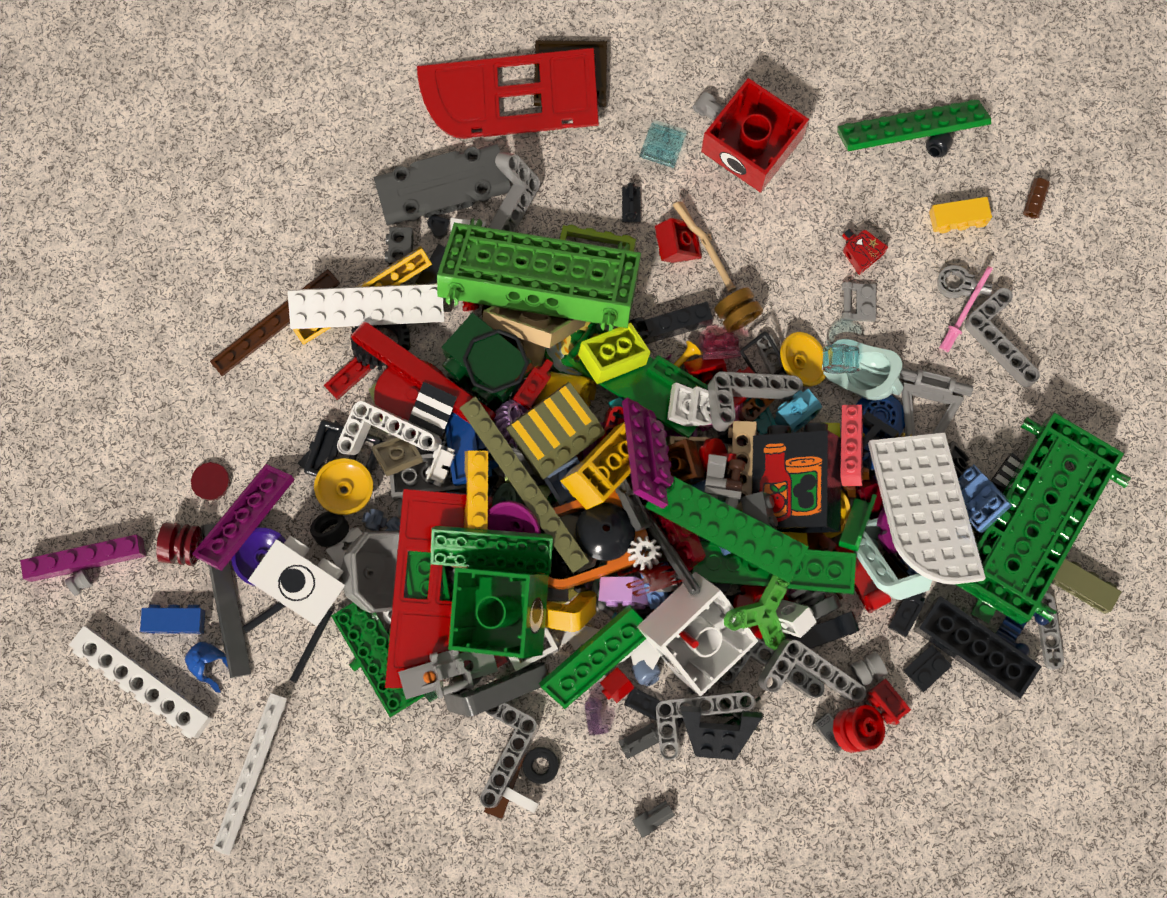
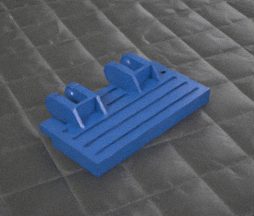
[445,411,499,486]

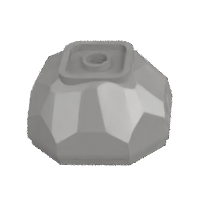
[341,531,408,613]

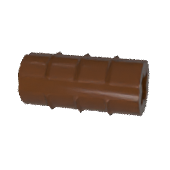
[1023,178,1050,219]

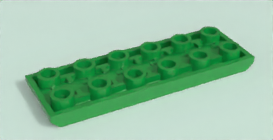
[431,526,553,574]
[331,602,425,718]

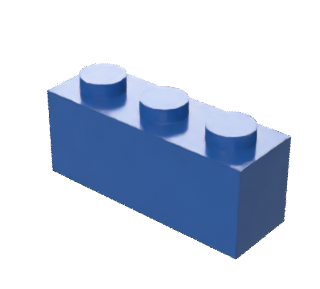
[140,604,205,634]

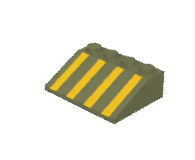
[506,382,606,479]

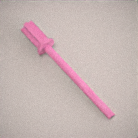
[939,266,993,352]

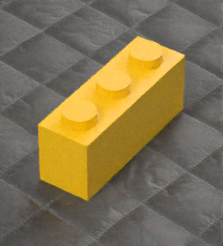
[929,197,992,233]

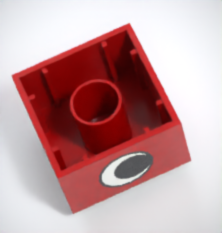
[701,78,809,193]

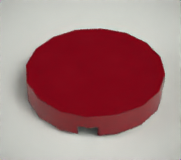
[191,462,230,501]

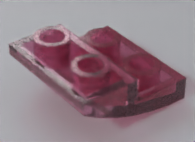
[699,332,741,360]

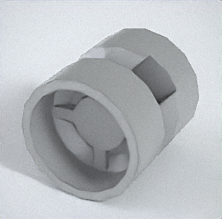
[850,652,888,687]

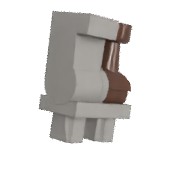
[705,454,746,509]

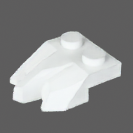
[667,383,712,426]

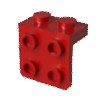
[866,678,911,725]

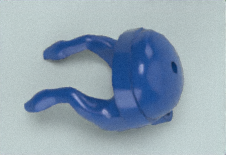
[185,641,228,693]

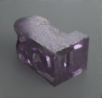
[585,697,609,736]

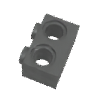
[385,227,414,266]

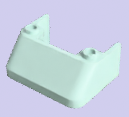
[853,518,932,600]

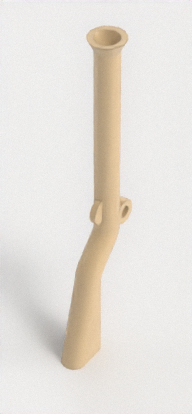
[672,201,737,293]

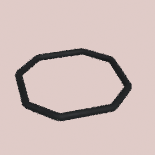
[463,329,529,393]

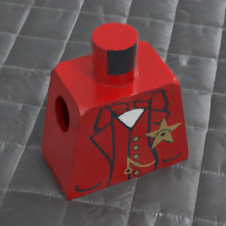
[842,229,889,275]

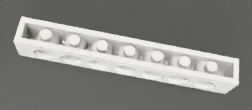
[69,626,213,739]

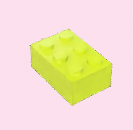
[578,323,650,384]

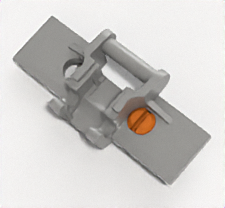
[398,650,498,699]

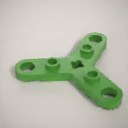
[724,575,793,650]

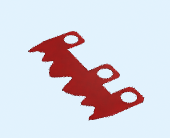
[617,558,683,596]

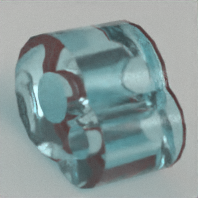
[822,344,860,374]

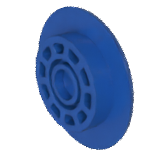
[856,395,905,439]

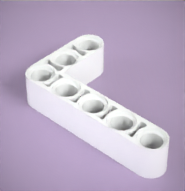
[337,401,442,455]

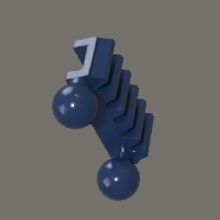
[995,612,1050,656]

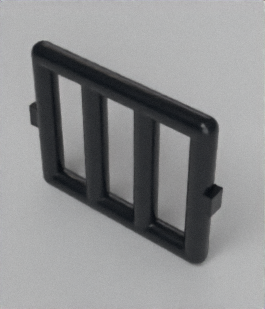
[304,419,383,477]

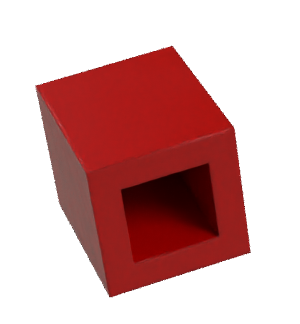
[600,667,634,703]

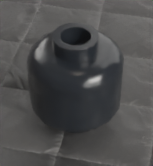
[926,133,953,157]

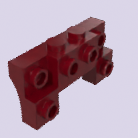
[649,510,706,572]

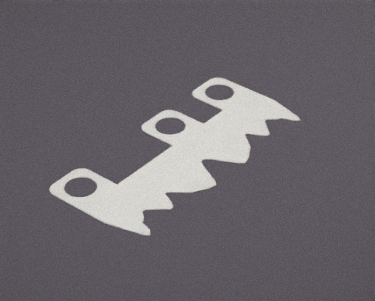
[561,602,660,670]

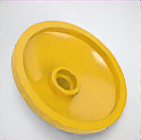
[780,332,827,387]
[314,458,373,515]

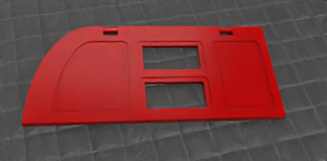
[417,48,599,139]
[385,489,492,688]

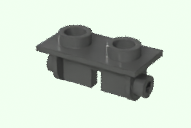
[618,723,659,759]

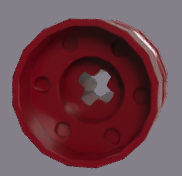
[156,522,202,566]

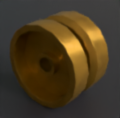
[714,287,763,333]

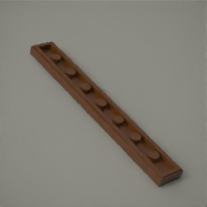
[210,269,340,377]

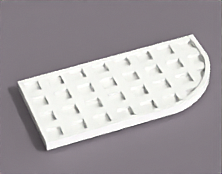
[868,433,985,584]

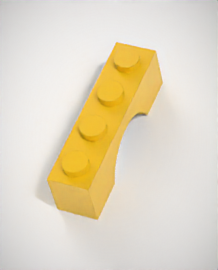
[464,451,488,530]

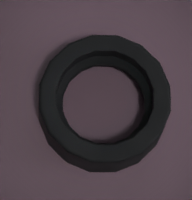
[310,511,349,547]

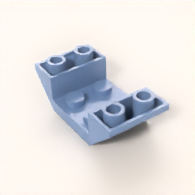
[958,464,1012,533]

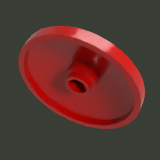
[374,360,445,436]

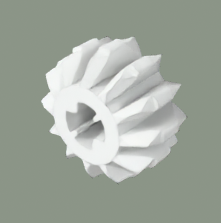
[627,536,662,570]

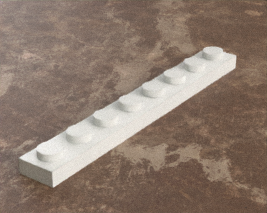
[212,693,287,855]

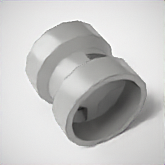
[65,569,93,596]

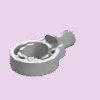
[937,265,993,298]

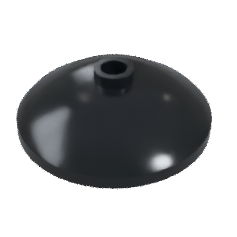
[575,502,635,561]

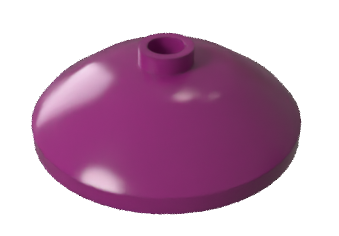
[488,501,541,534]

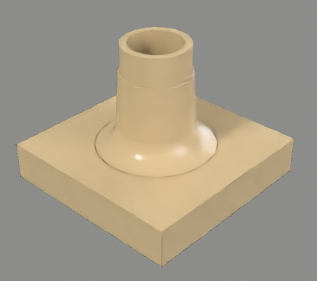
[482,306,586,368]

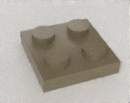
[372,437,423,477]

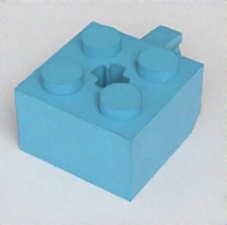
[774,389,822,433]

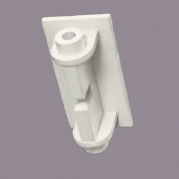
[426,445,455,487]

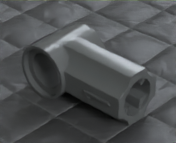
[632,801,675,838]

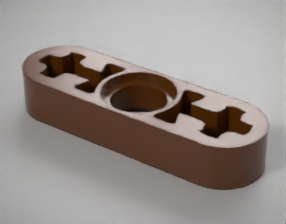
[738,386,775,422]

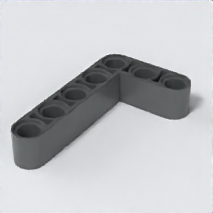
[718,638,825,699]
[443,662,549,717]

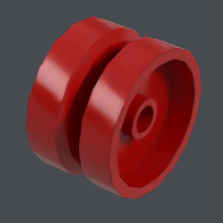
[833,705,885,753]

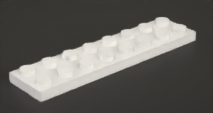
[288,283,444,329]

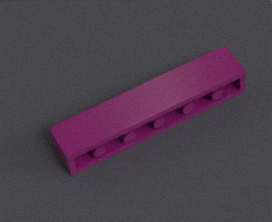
[20,534,146,582]

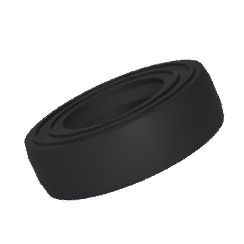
[523,747,559,784]

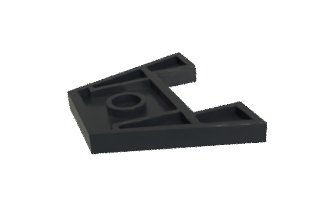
[681,705,763,760]

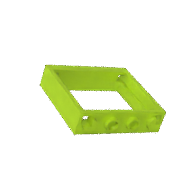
[560,224,636,251]

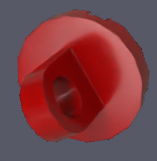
[699,438,737,476]

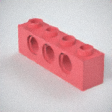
[841,405,863,486]

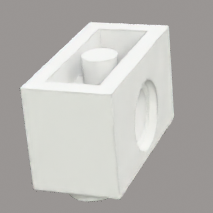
[776,600,817,638]

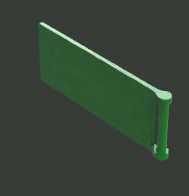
[561,322,698,438]

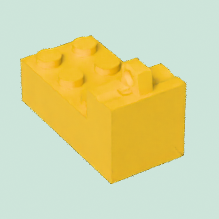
[560,422,631,510]

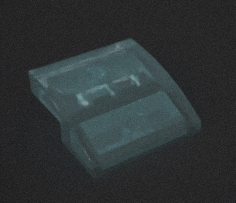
[639,123,686,168]

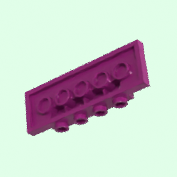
[622,397,674,509]
[192,464,295,571]

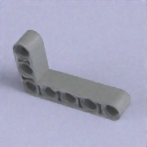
[488,152,540,232]
[965,288,1040,387]
[708,372,803,431]
[758,639,866,702]
[656,692,756,760]
[480,703,539,808]

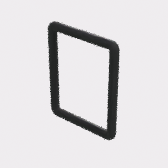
[740,331,784,375]

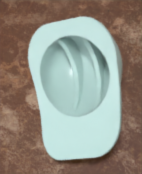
[822,339,904,400]

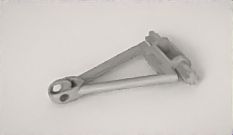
[900,368,973,436]

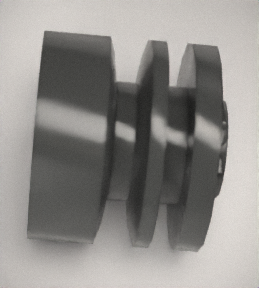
[789,590,842,620]

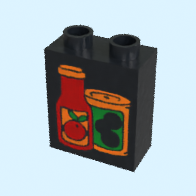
[752,422,841,533]

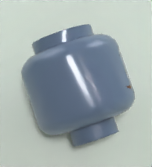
[631,660,661,686]

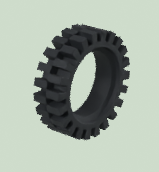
[350,324,410,370]

